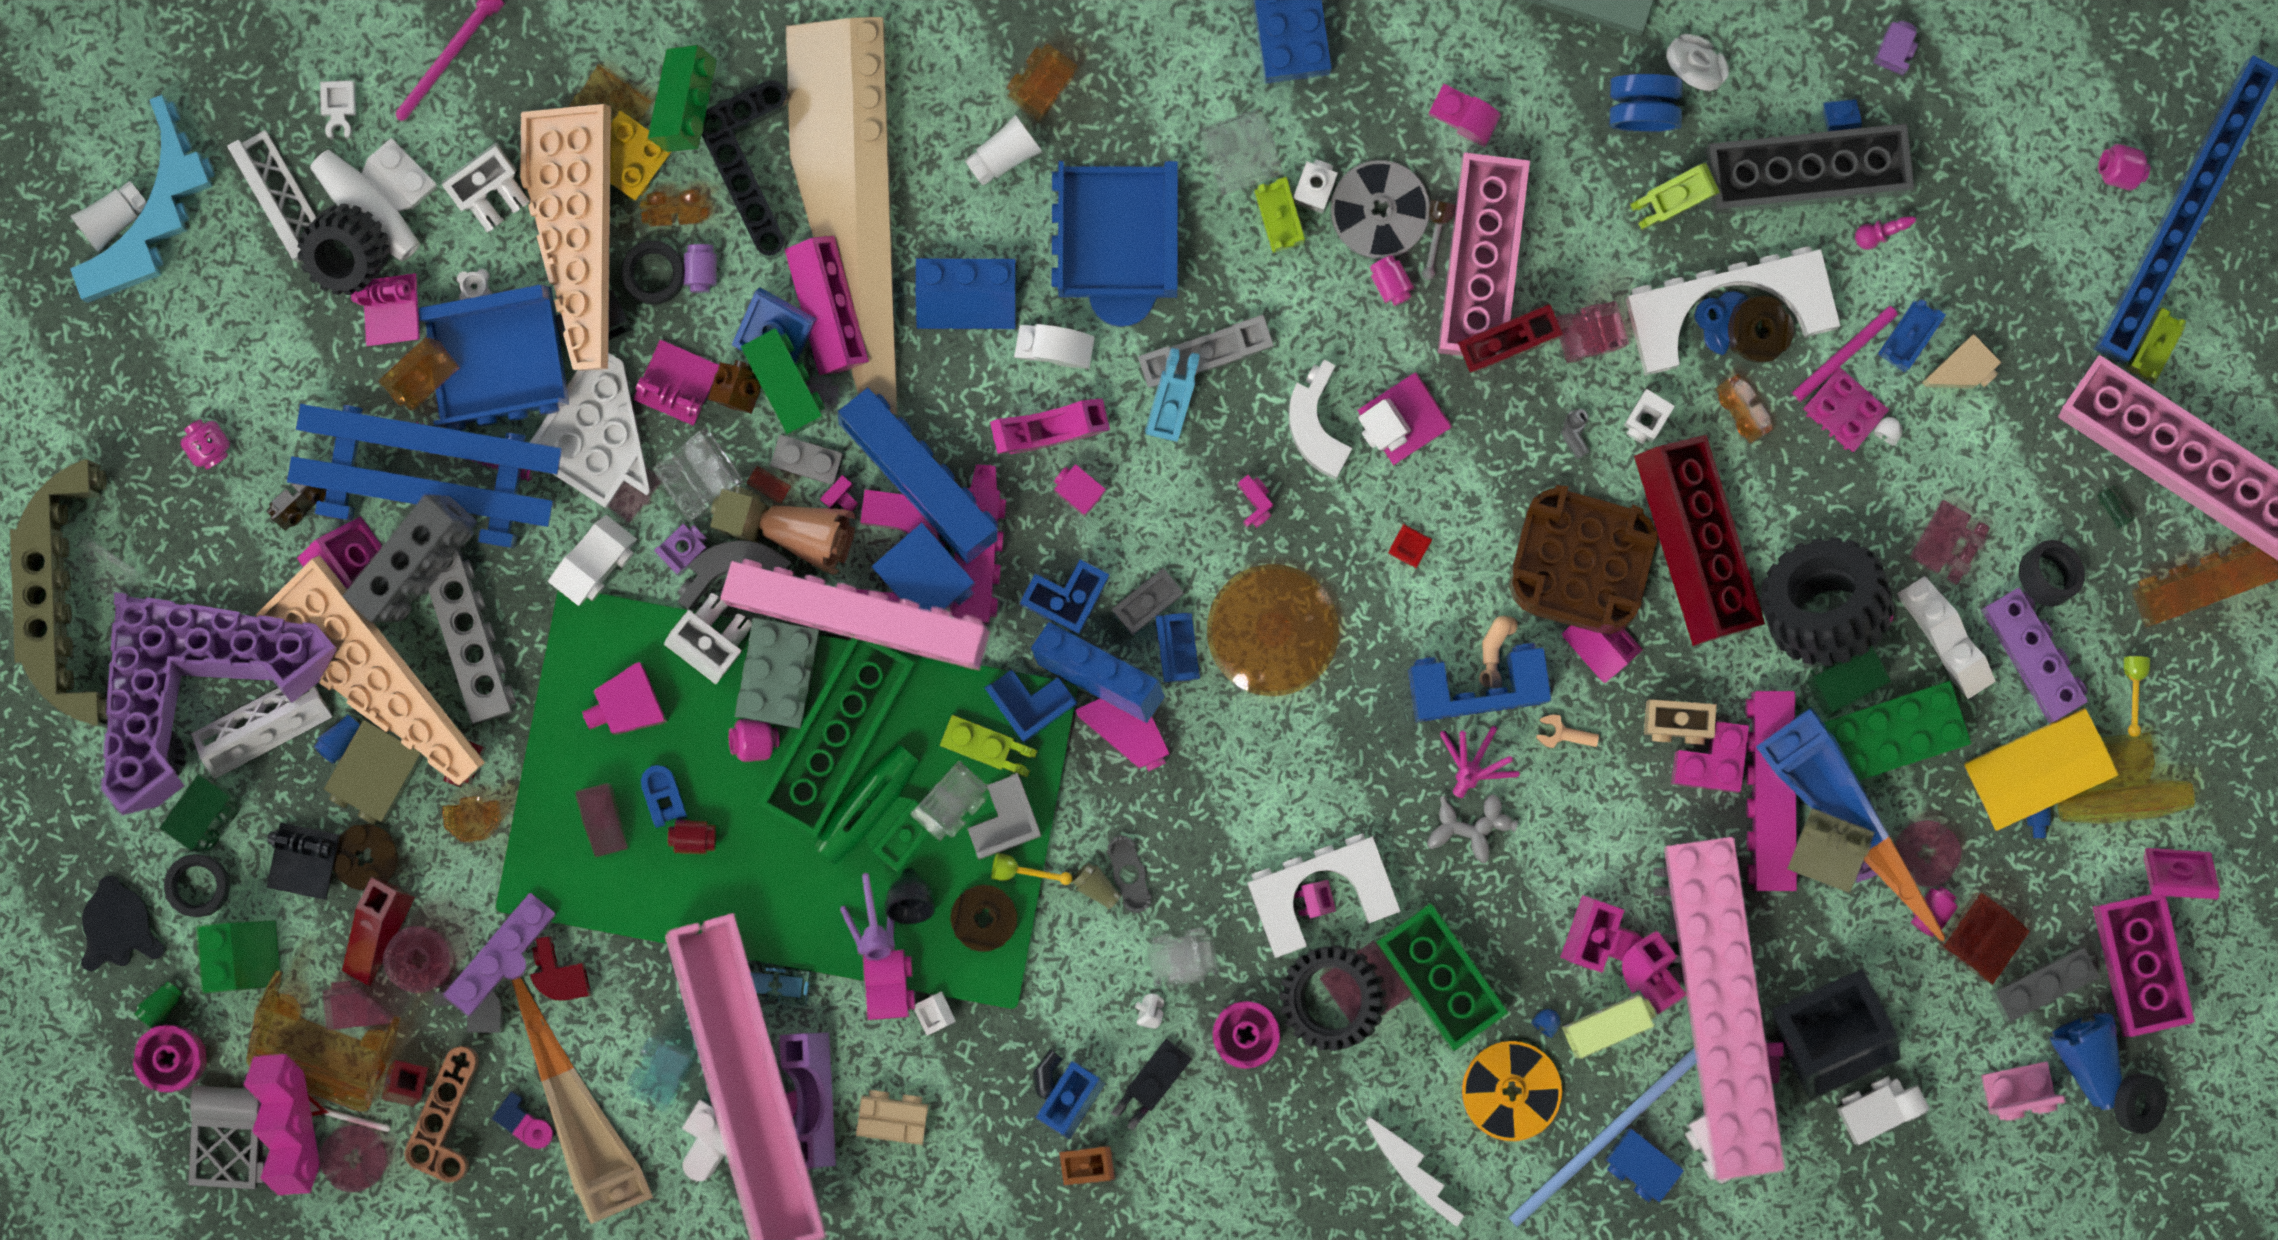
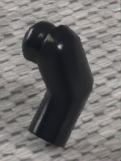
[1033,1049,1063,1100]

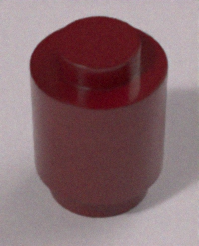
[668,820,716,854]

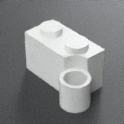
[1837,1076,1930,1145]

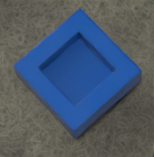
[1823,99,1862,132]

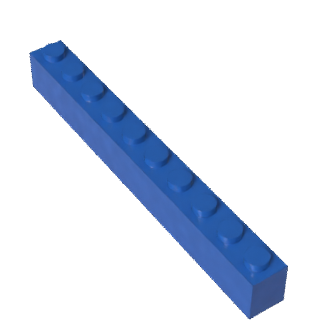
[2093,55,2278,364]

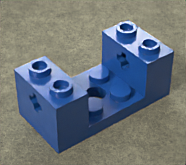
[1408,643,1551,723]

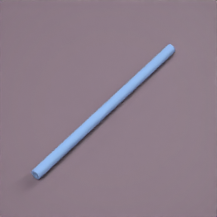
[1508,1047,1697,1227]

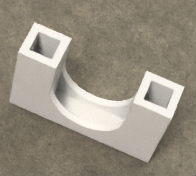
[1247,833,1400,958]

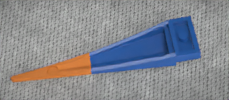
[1756,707,1945,941]

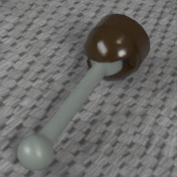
[1422,200,1456,280]

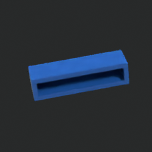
[1031,622,1165,723]

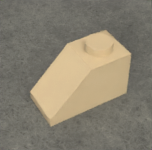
[1922,334,2001,389]

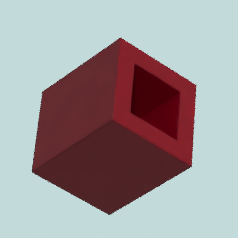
[381,1060,428,1107]

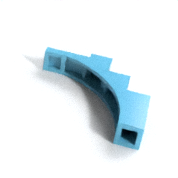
[70,95,215,303]

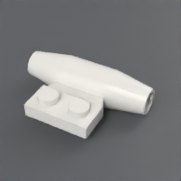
[310,138,437,262]

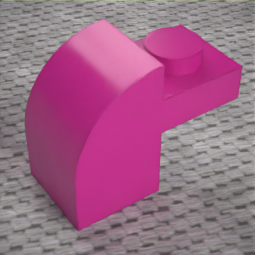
[1428,83,1501,148]
[1622,931,1687,1015]

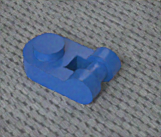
[641,765,688,828]

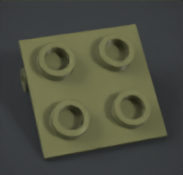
[1787,808,1875,893]

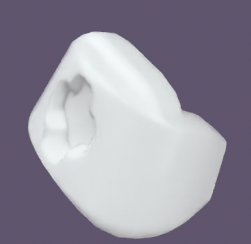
[1135,993,1164,1029]

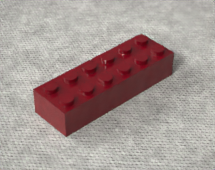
[1634,434,1765,646]

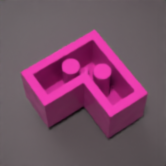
[1671,721,1749,793]

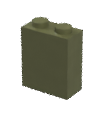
[324,720,424,825]

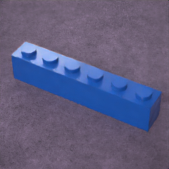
[838,388,998,564]

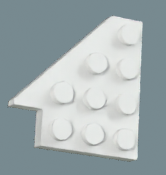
[530,352,651,509]

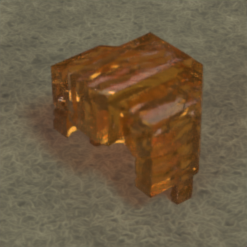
[442,796,501,843]

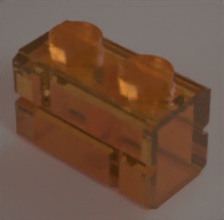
[1006,43,1078,123]

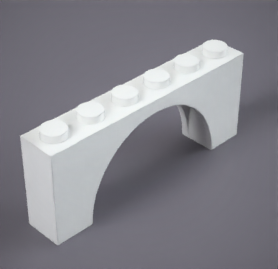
[1626,246,1840,376]

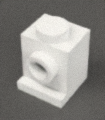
[1624,389,1675,444]

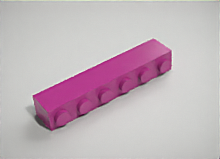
[1745,691,1797,891]

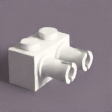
[442,143,530,232]
[664,593,752,684]

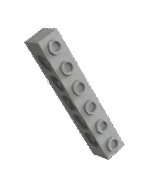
[429,544,516,725]

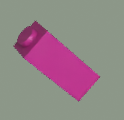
[1075,698,1169,772]

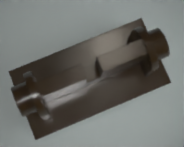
[266,483,327,531]

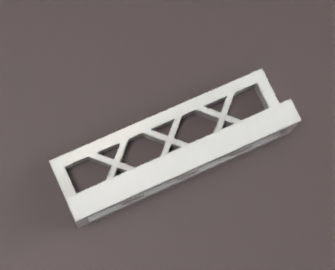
[227,130,316,263]
[191,685,332,779]

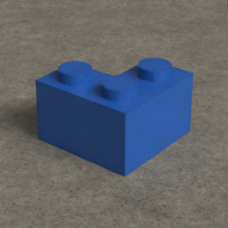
[1020,560,1110,636]

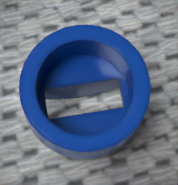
[1531,1009,1561,1038]

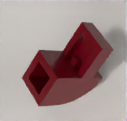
[530,936,592,1001]

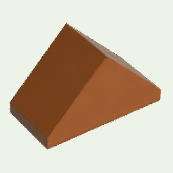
[1059,1145,1115,1185]

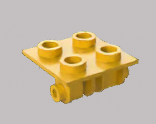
[610,111,671,201]

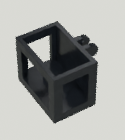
[1771,968,1901,1101]

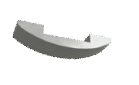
[1138,315,1274,388]

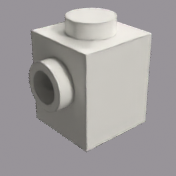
[1293,160,1337,214]
[1358,398,1412,452]

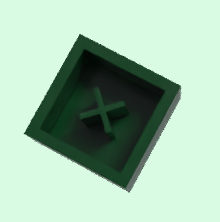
[1805,646,1891,715]
[159,774,241,853]

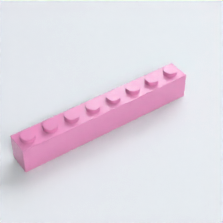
[720,559,990,670]

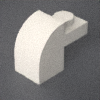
[1014,324,1095,369]

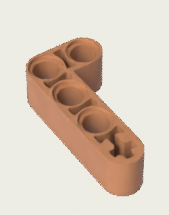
[405,1046,479,1183]

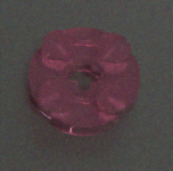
[1894,820,1961,887]
[319,1125,388,1192]

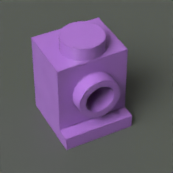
[1873,21,1918,75]
[654,524,707,576]

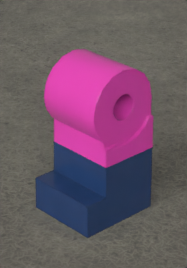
[491,1090,554,1149]

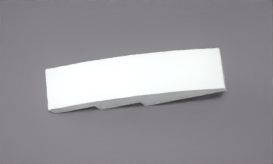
[1365,1116,1464,1227]

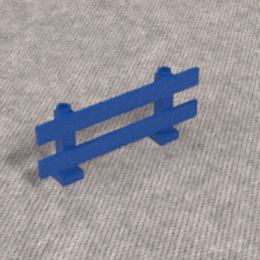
[287,404,562,548]

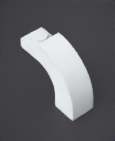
[1289,360,1352,480]

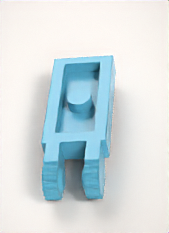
[1145,348,1199,442]

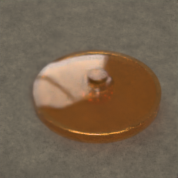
[1207,564,1339,697]

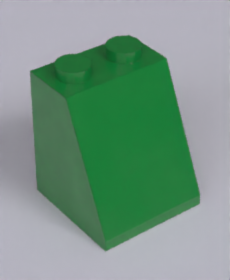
[196,920,282,993]

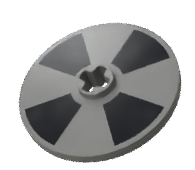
[1331,160,1429,259]

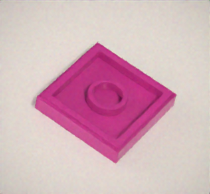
[2144,848,2220,900]

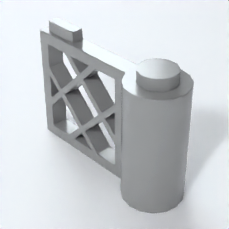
[188,1085,264,1189]

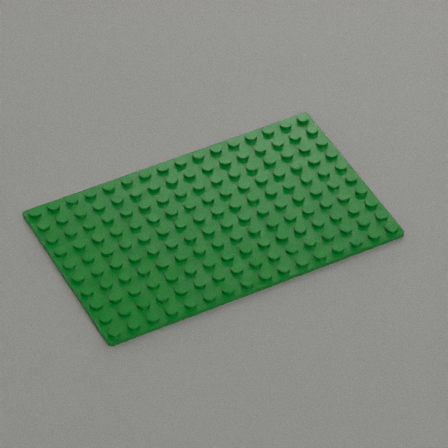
[496,590,1078,1009]

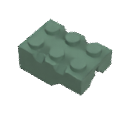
[735,618,821,729]

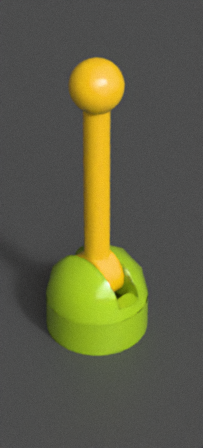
[2123,656,2151,737]
[992,853,1073,885]

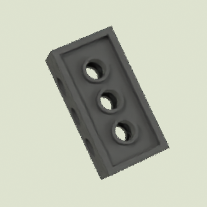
[343,494,478,623]

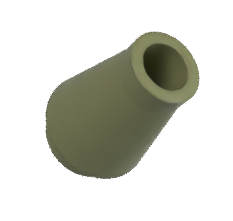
[1072,862,1121,910]

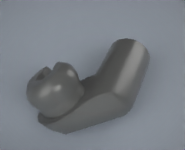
[1561,408,1591,460]

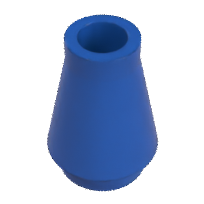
[314,714,360,764]

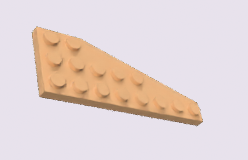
[520,104,611,371]
[256,555,485,785]

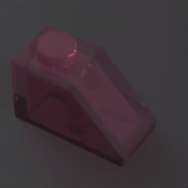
[575,783,628,857]
[322,981,397,1030]

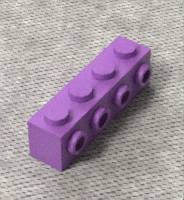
[1980,587,2088,723]

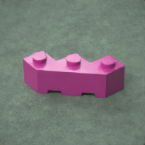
[244,1054,320,1195]

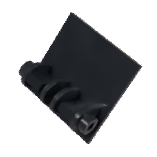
[266,822,340,900]

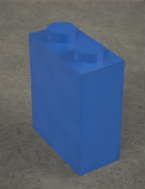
[872,523,975,612]

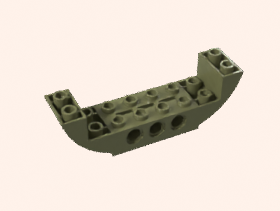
[10,459,108,729]

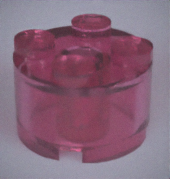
[1556,301,1629,364]
[383,926,455,993]

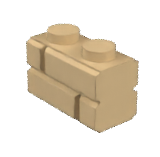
[856,1090,929,1145]

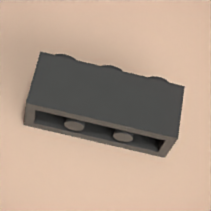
[1990,947,2100,1022]

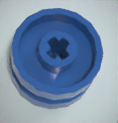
[1609,74,1683,132]

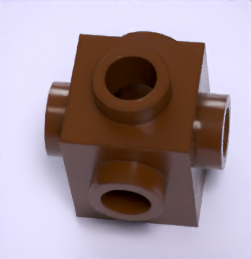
[708,360,761,414]

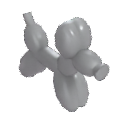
[1427,795,1518,864]

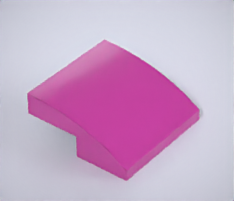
[1357,372,1452,465]

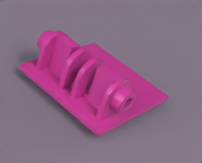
[351,273,420,346]
[633,340,719,426]
[1803,367,1889,452]

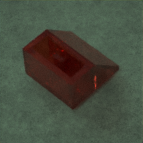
[1937,892,2030,985]

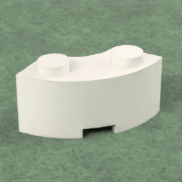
[548,515,637,606]

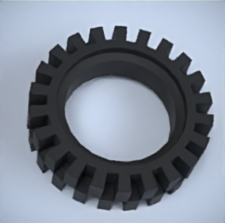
[1279,945,1387,1051]

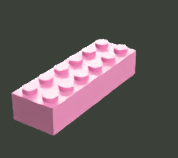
[1438,152,1530,356]

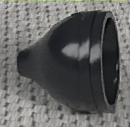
[885,868,935,924]

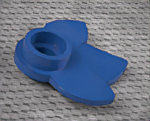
[1694,291,1749,355]

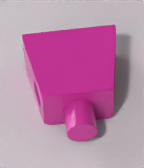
[582,662,667,735]

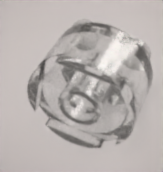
[1147,928,1220,989]

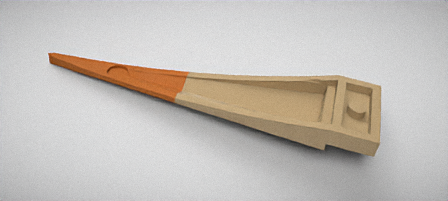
[511,977,653,1224]

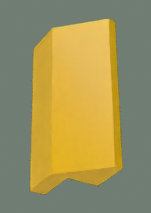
[1963,708,2118,831]

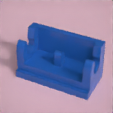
[1878,299,1946,373]
[1156,613,1200,684]

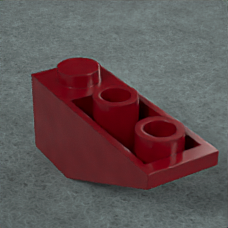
[342,877,415,986]

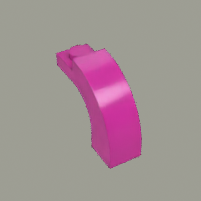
[990,398,1110,454]

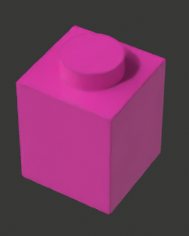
[1054,464,1106,517]

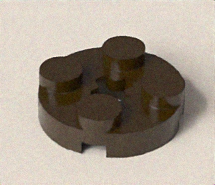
[1728,296,1794,363]
[333,824,399,891]
[950,885,1017,952]

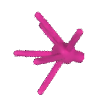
[1440,726,1520,798]

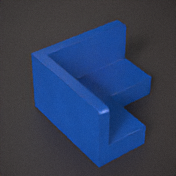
[984,670,1078,743]

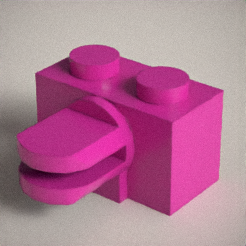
[1560,895,1643,973]

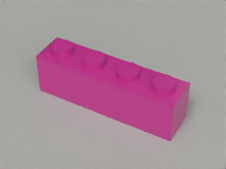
[784,236,869,376]

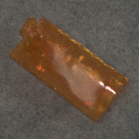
[640,190,708,227]
[1715,373,1773,444]

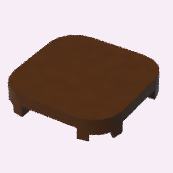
[1509,485,1657,634]

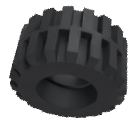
[297,204,390,295]

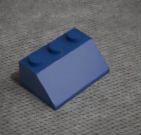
[915,258,1016,329]

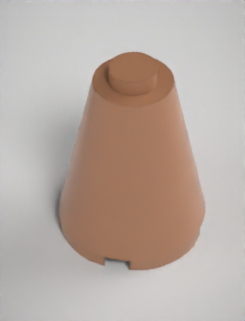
[759,505,855,575]

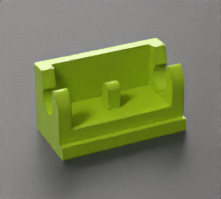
[1254,177,1305,253]
[2126,307,2186,385]

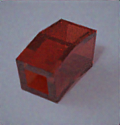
[746,466,791,504]

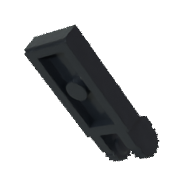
[1111,1039,1192,1131]

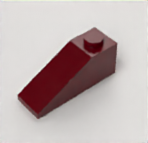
[1457,304,1564,373]

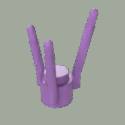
[840,873,895,960]

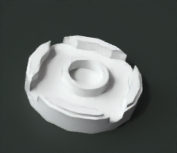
[1667,34,1729,91]

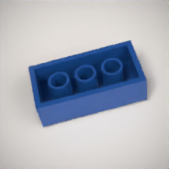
[1253,0,1331,84]

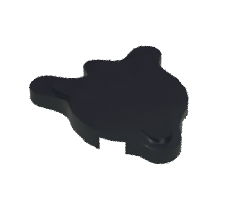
[81,876,165,972]

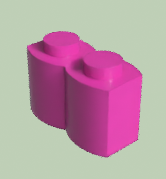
[863,950,915,1020]

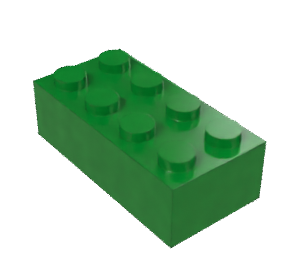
[1823,681,1971,781]
[1375,903,1508,1052]

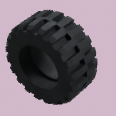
[1760,537,1894,666]

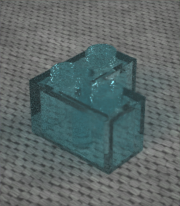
[627,1034,697,1112]

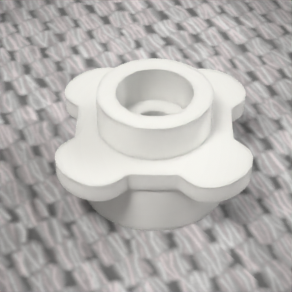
[457,269,492,300]

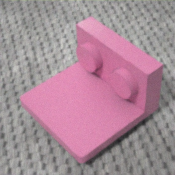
[1981,1061,2065,1121]

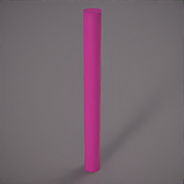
[1792,305,1898,402]

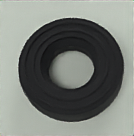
[2114,1073,2167,1134]

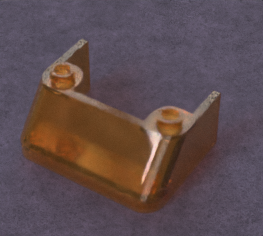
[246,970,401,1112]

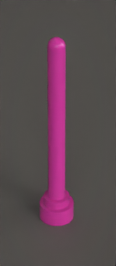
[395,0,505,121]

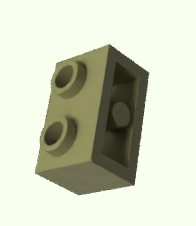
[710,486,769,543]

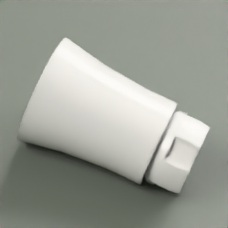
[965,114,1042,186]
[70,182,147,253]

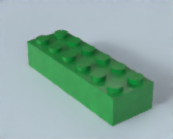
[758,638,916,838]

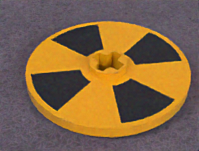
[1462,1041,1562,1141]

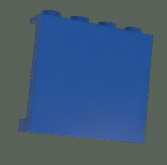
[1051,161,1178,298]
[418,284,570,431]

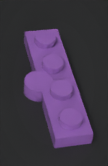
[443,893,556,1018]

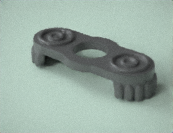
[1107,835,1152,913]

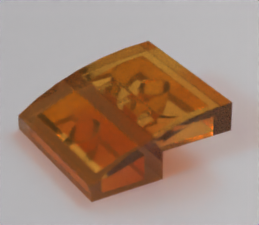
[568,64,655,123]

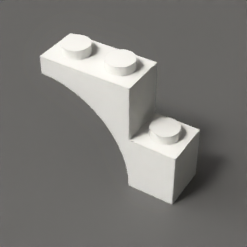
[1897,576,1996,699]

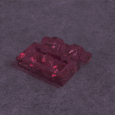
[1909,500,1990,585]

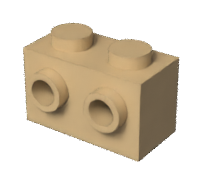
[1644,700,1716,745]

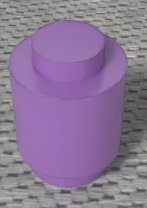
[684,244,717,293]

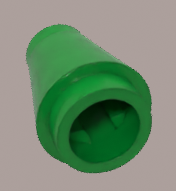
[134,981,183,1029]

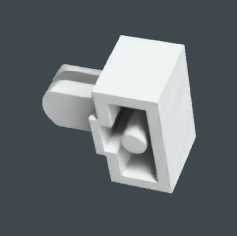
[682,1099,727,1181]

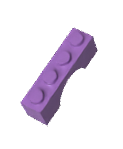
[779,1032,836,1169]

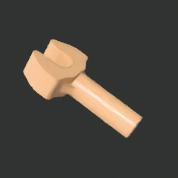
[1536,714,1599,748]

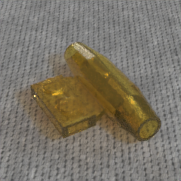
[2057,732,2195,824]

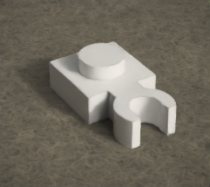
[320,81,356,139]

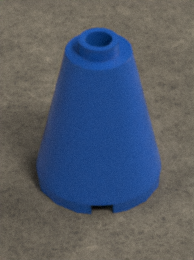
[2049,1013,2122,1110]

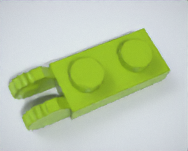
[1630,163,1720,230]
[940,715,1037,777]

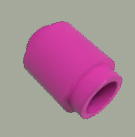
[1369,255,1414,306]
[1911,886,1958,937]

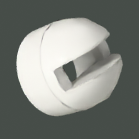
[1873,417,1903,445]

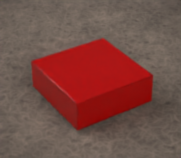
[1387,524,1432,569]

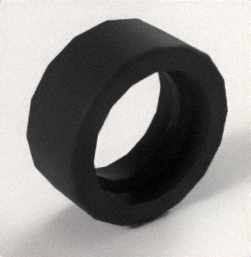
[621,240,684,305]
[2019,540,2085,607]
[163,854,231,917]

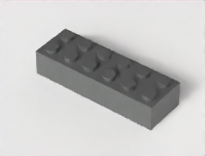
[1705,124,1914,215]

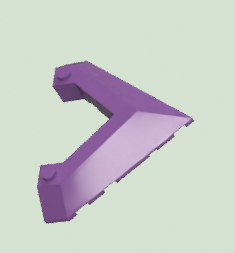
[101,592,337,815]

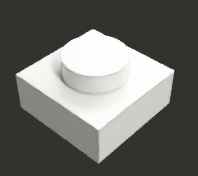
[915,992,956,1036]

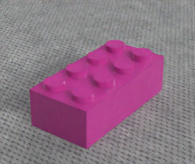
[2092,894,2195,1037]

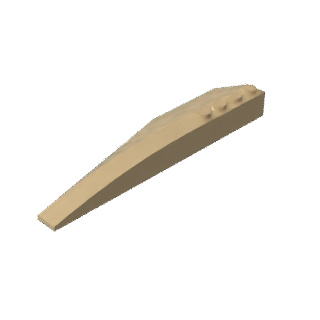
[786,17,897,415]

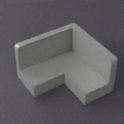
[967,773,1042,860]

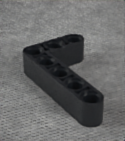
[701,80,788,260]

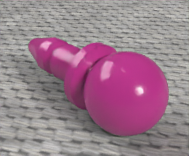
[1855,217,1916,250]

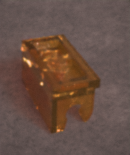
[378,337,460,411]

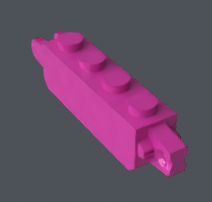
[950,465,1006,625]

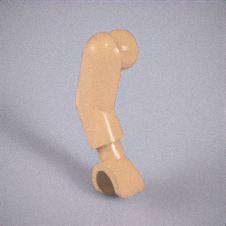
[1479,615,1518,688]

